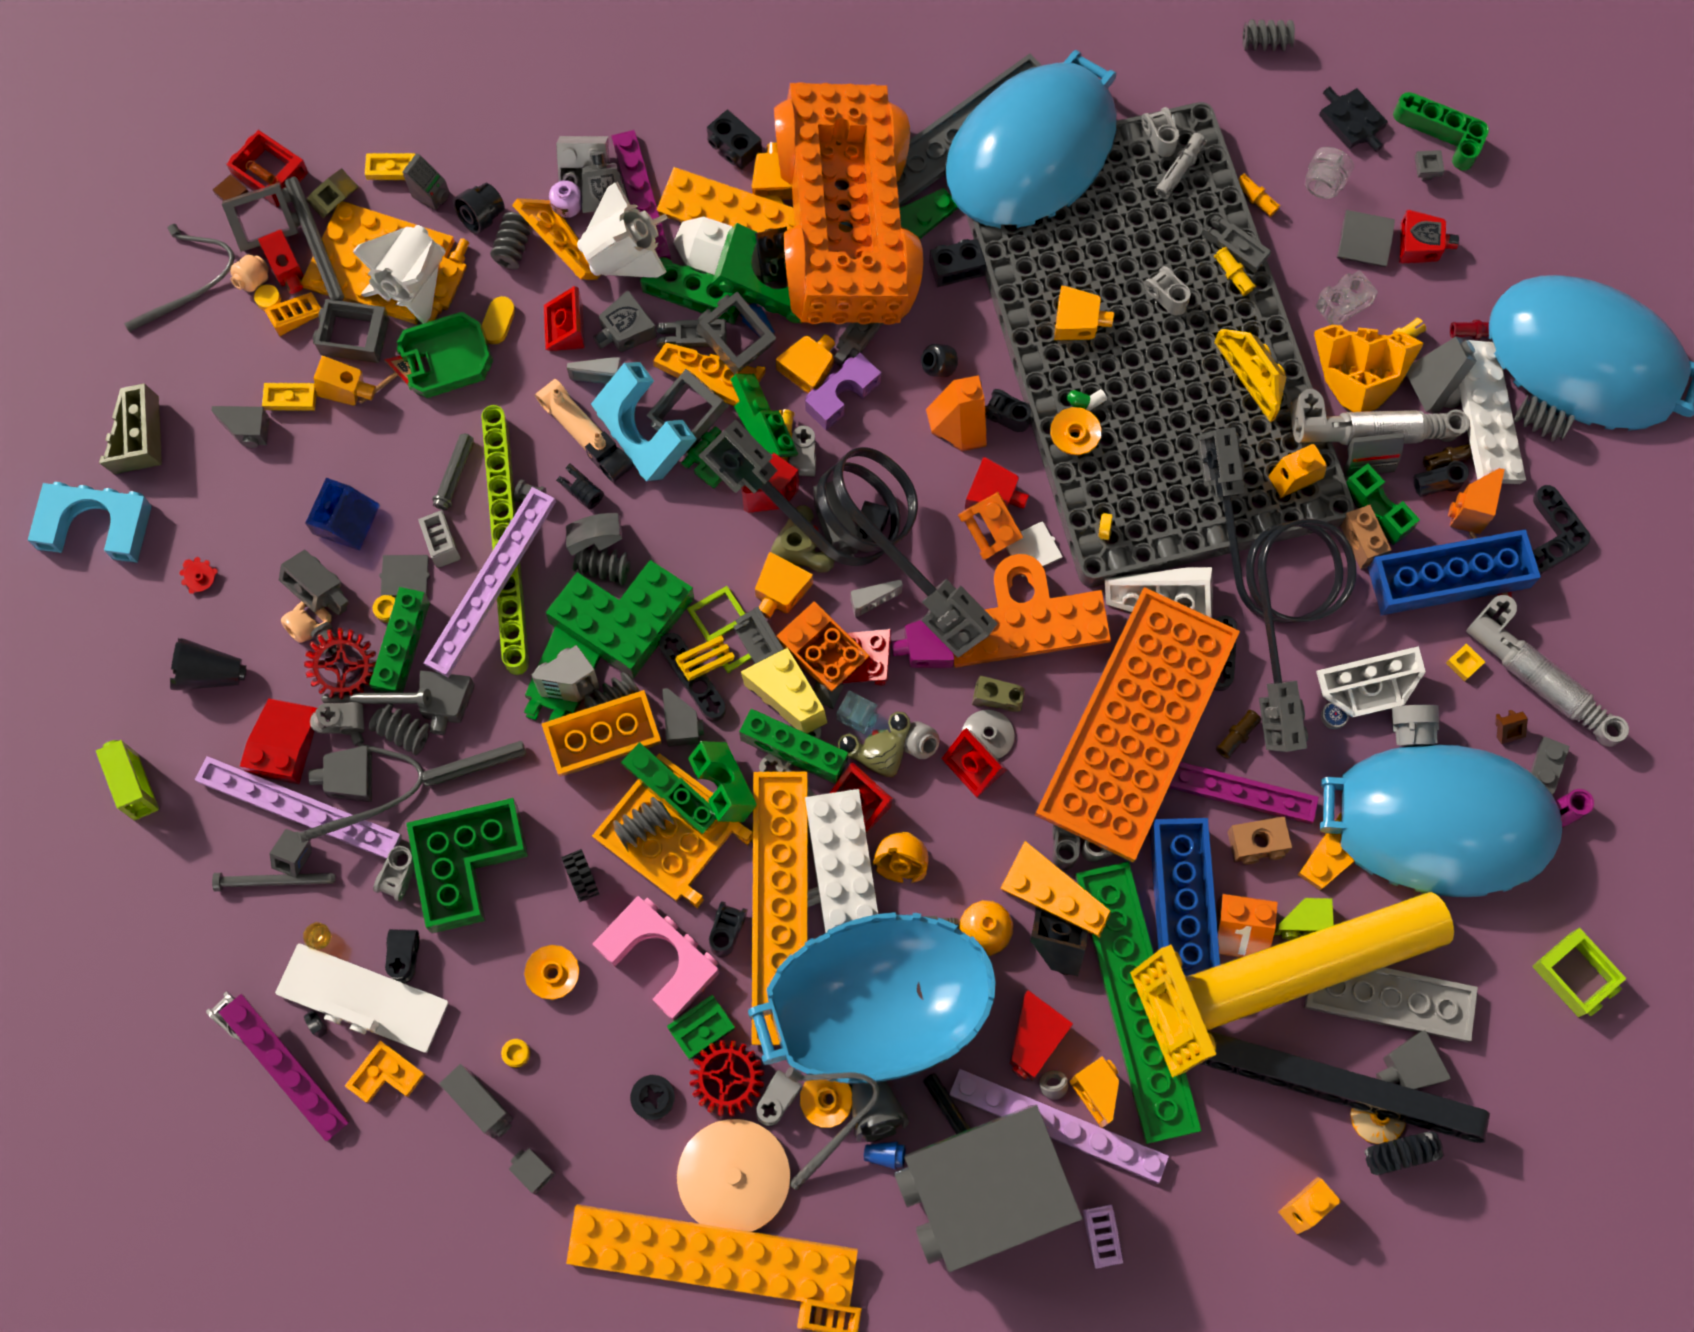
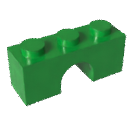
[1346,463,1420,546]
[688,741,757,822]

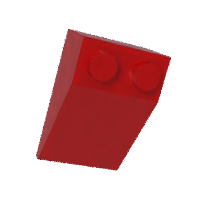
[239,698,317,785]

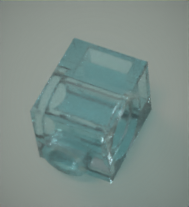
[837,690,879,734]

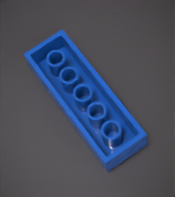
[1368,529,1541,616]
[1149,818,1220,977]

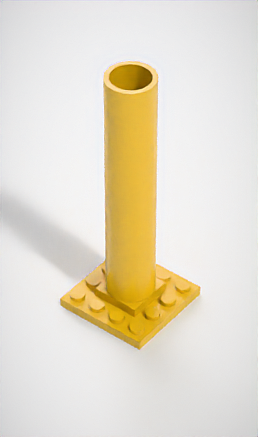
[1130,892,1454,1077]

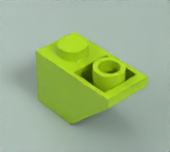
[1274,898,1334,939]

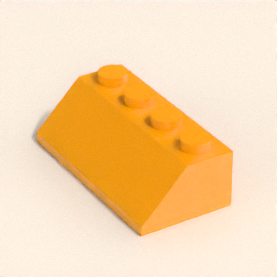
[542,690,662,777]

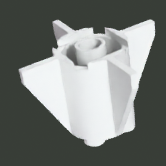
[577,182,668,278]
[353,225,445,324]

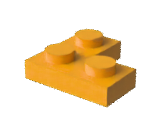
[345,1040,426,1104]

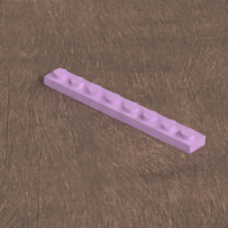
[424,487,556,678]
[195,756,402,859]
[949,1069,1169,1183]

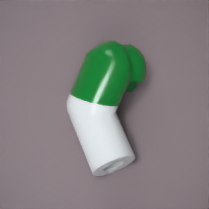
[1067,389,1107,411]

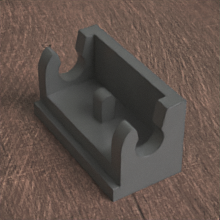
[734,606,784,664]

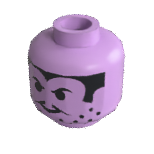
[549,181,582,218]

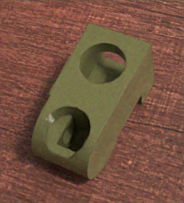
[972,675,1025,712]

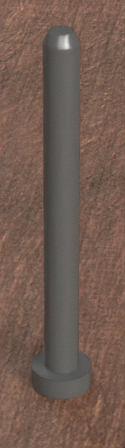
[321,689,432,707]
[212,872,336,892]

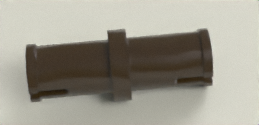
[1423,442,1473,471]
[1216,710,1262,759]

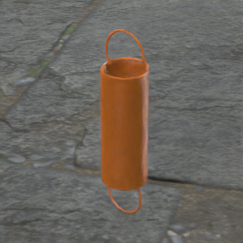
[246,161,278,185]

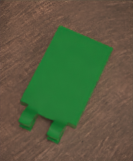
[524,626,600,721]

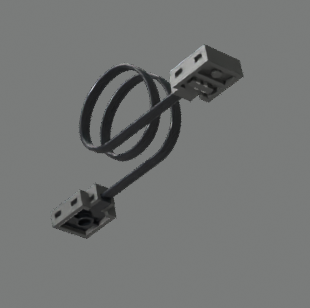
[699,419,998,657]
[1197,427,1357,752]

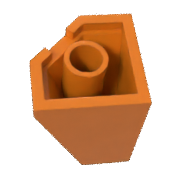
[926,375,987,451]

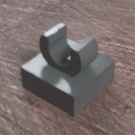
[1414,150,1445,180]

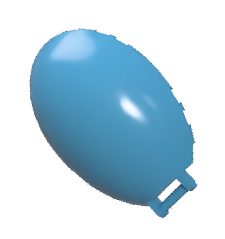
[946,50,1117,228]
[1489,275,1694,431]
[1320,744,1562,897]
[748,912,995,1083]

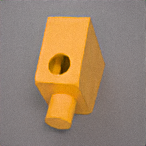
[752,143,793,200]
[1054,285,1114,340]
[776,334,835,394]
[314,356,376,406]
[1268,444,1327,498]
[755,552,813,619]
[1278,1177,1341,1234]

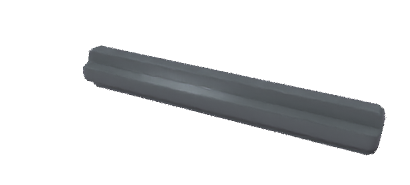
[422,741,526,787]

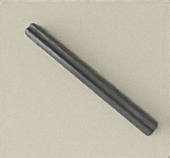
[285,177,344,301]

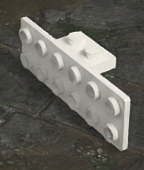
[276,943,449,1053]

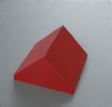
[544,286,585,351]
[941,728,1007,798]
[830,762,892,833]

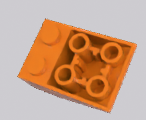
[776,601,869,692]

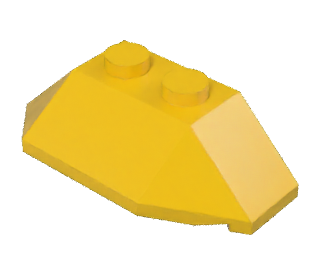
[1214,329,1287,422]

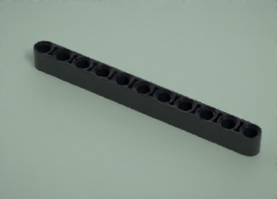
[1200,1030,1490,1143]

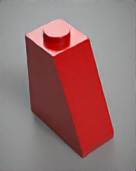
[1010,990,1073,1080]

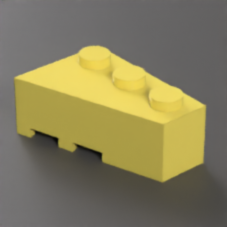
[741,648,827,733]

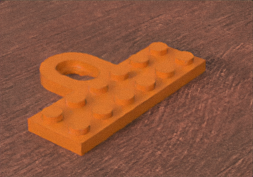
[953,554,1111,668]

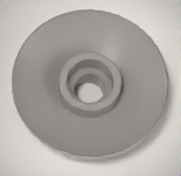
[962,710,1015,759]

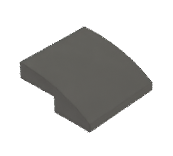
[1336,210,1395,267]
[566,513,622,555]

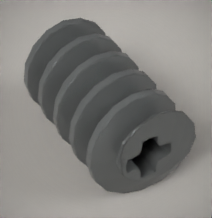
[1242,19,1295,51]
[490,212,531,270]
[1514,395,1575,442]
[572,544,630,585]
[584,672,639,709]
[369,704,429,756]
[613,797,675,852]

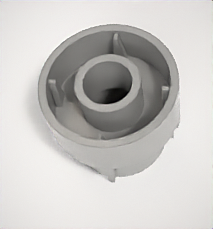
[1392,705,1440,747]

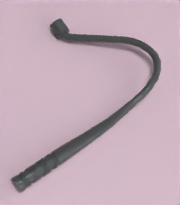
[124,224,235,332]
[297,732,423,843]
[785,1067,879,1190]

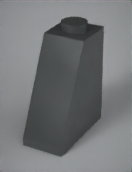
[1406,337,1477,414]

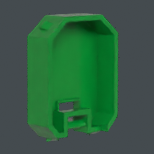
[396,312,493,398]

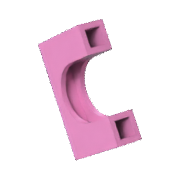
[593,896,719,1021]

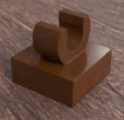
[1495,710,1528,744]

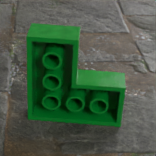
[546,560,694,679]
[406,798,528,934]

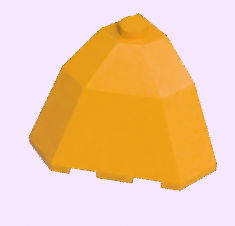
[1314,325,1423,412]

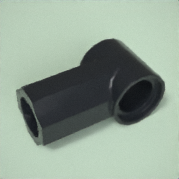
[1413,461,1469,497]

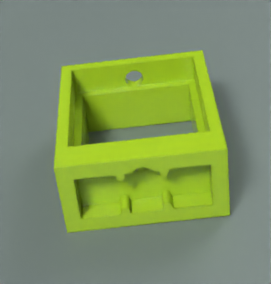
[95,740,159,821]
[1532,927,1627,1017]

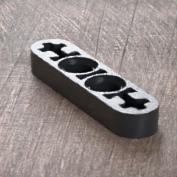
[659,633,726,721]

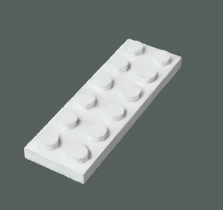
[1459,340,1526,484]
[805,789,878,933]

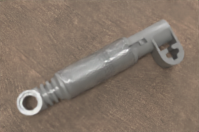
[1290,389,1469,445]
[1465,595,1629,747]

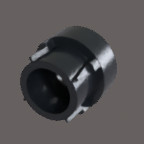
[453,182,505,234]

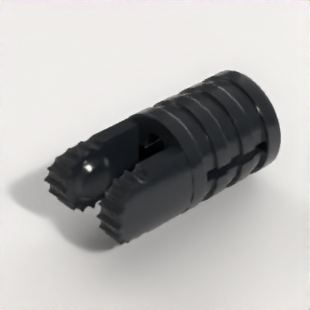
[556,463,604,509]

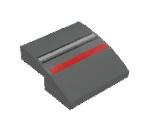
[1343,433,1405,477]

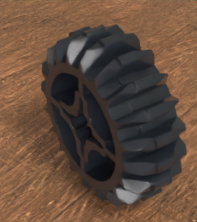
[1365,1131,1444,1175]

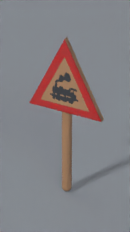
[359,356,423,403]

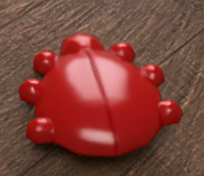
[179,557,218,594]

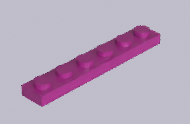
[611,130,671,260]
[1169,762,1319,824]
[218,994,349,1142]

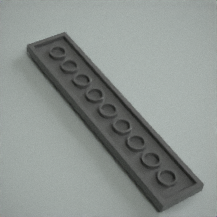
[845,53,1042,208]

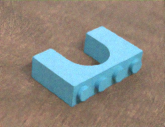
[591,362,697,481]
[28,482,152,563]

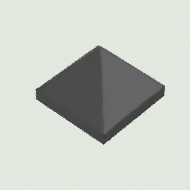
[813,681,844,709]

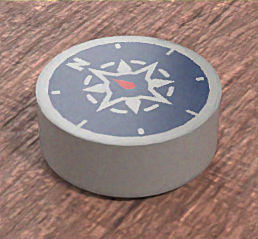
[1321,702,1349,730]

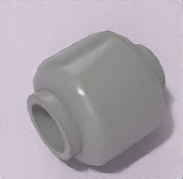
[904,721,940,759]

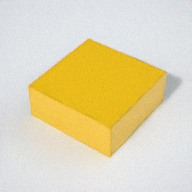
[1446,643,1485,682]

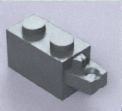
[279,549,348,615]

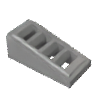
[567,357,622,384]
[418,510,460,568]
[850,580,903,617]

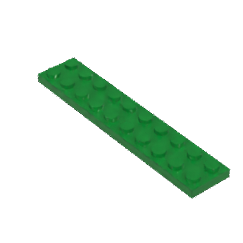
[1075,862,1201,1144]

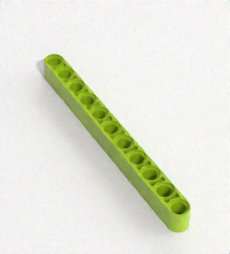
[482,405,529,675]

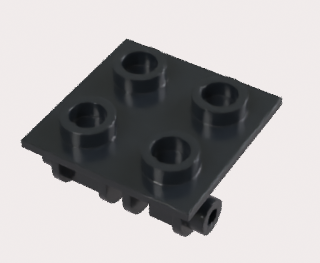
[755,226,787,284]

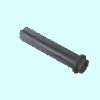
[432,433,474,511]

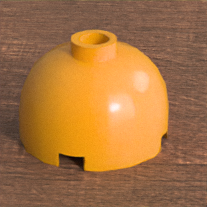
[873,832,929,883]
[959,900,1013,956]

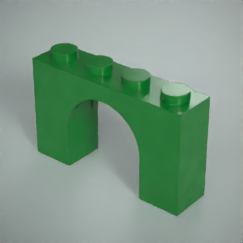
[712,223,802,324]

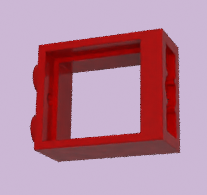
[226,129,309,207]

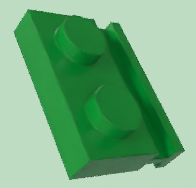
[667,994,735,1061]

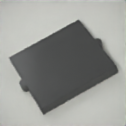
[379,555,431,597]

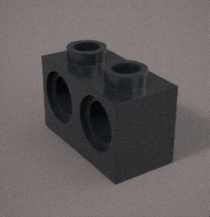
[707,109,762,170]
[929,238,986,287]

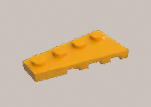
[512,198,601,280]
[653,343,766,406]
[1298,811,1355,890]
[1001,841,1111,937]

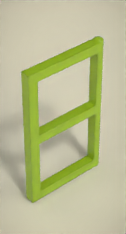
[687,586,752,673]

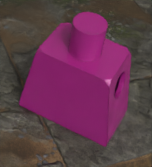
[891,620,954,668]

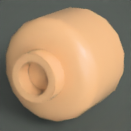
[230,255,269,292]

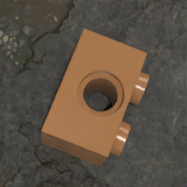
[1341,505,1391,569]
[1227,816,1292,865]

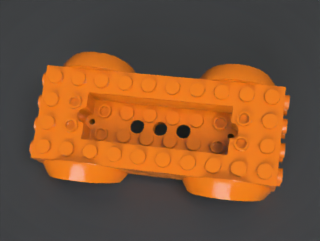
[774,82,923,325]

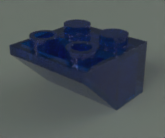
[305,478,380,550]

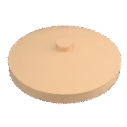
[677,1119,790,1232]

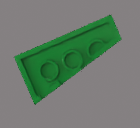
[899,188,958,239]

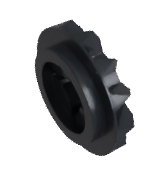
[630,1075,675,1120]

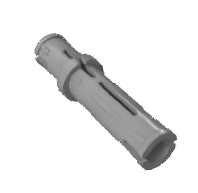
[1155,133,1207,199]

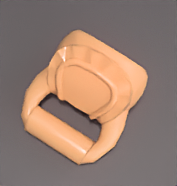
[281,601,332,643]

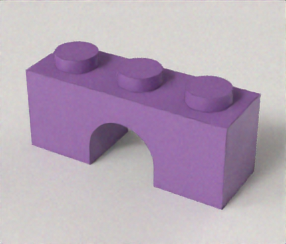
[805,353,881,431]

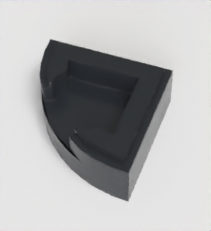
[303,1010,328,1038]

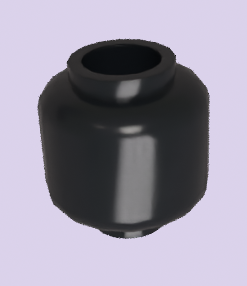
[921,344,958,377]

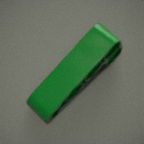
[1393,92,1489,171]

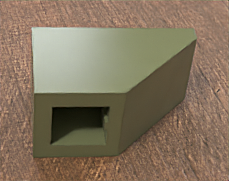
[306,168,359,219]

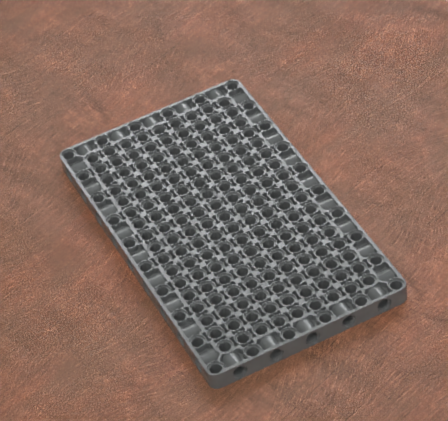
[966,102,1354,587]

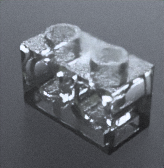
[1315,270,1378,325]

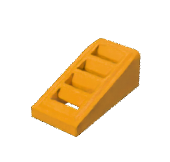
[264,292,321,337]
[797,1298,862,1332]

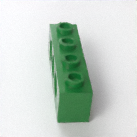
[640,257,740,325]
[369,587,430,693]
[739,709,848,784]

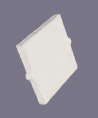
[1006,521,1062,577]

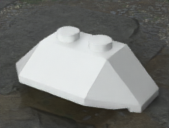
[674,217,761,276]
[1316,646,1426,718]

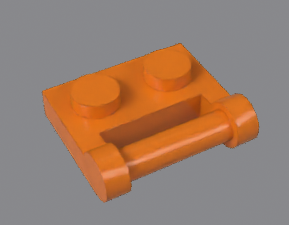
[958,491,1024,560]

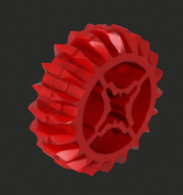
[304,628,377,700]
[689,1040,765,1117]

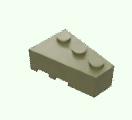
[99,383,162,474]

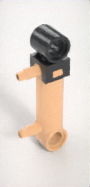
[535,379,633,483]

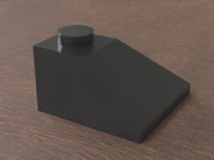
[1030,907,1088,977]

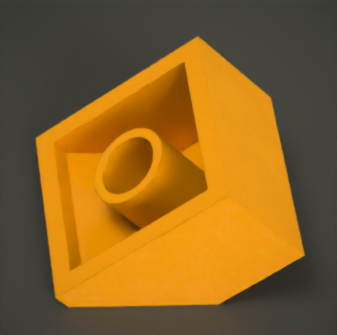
[1069,1056,1119,1128]

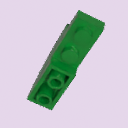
[730,374,798,457]
[621,742,717,834]

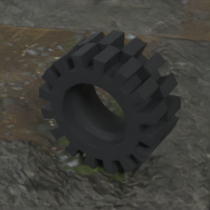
[561,849,600,903]

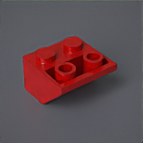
[741,453,799,513]

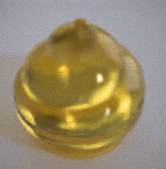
[303,922,331,950]

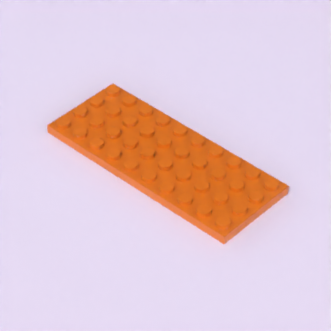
[1035,587,1240,863]

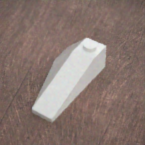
[1105,567,1213,618]

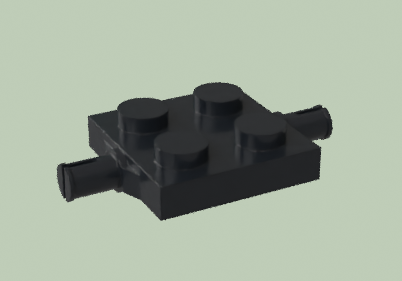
[1319,86,1388,152]

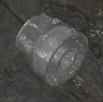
[1305,147,1354,199]

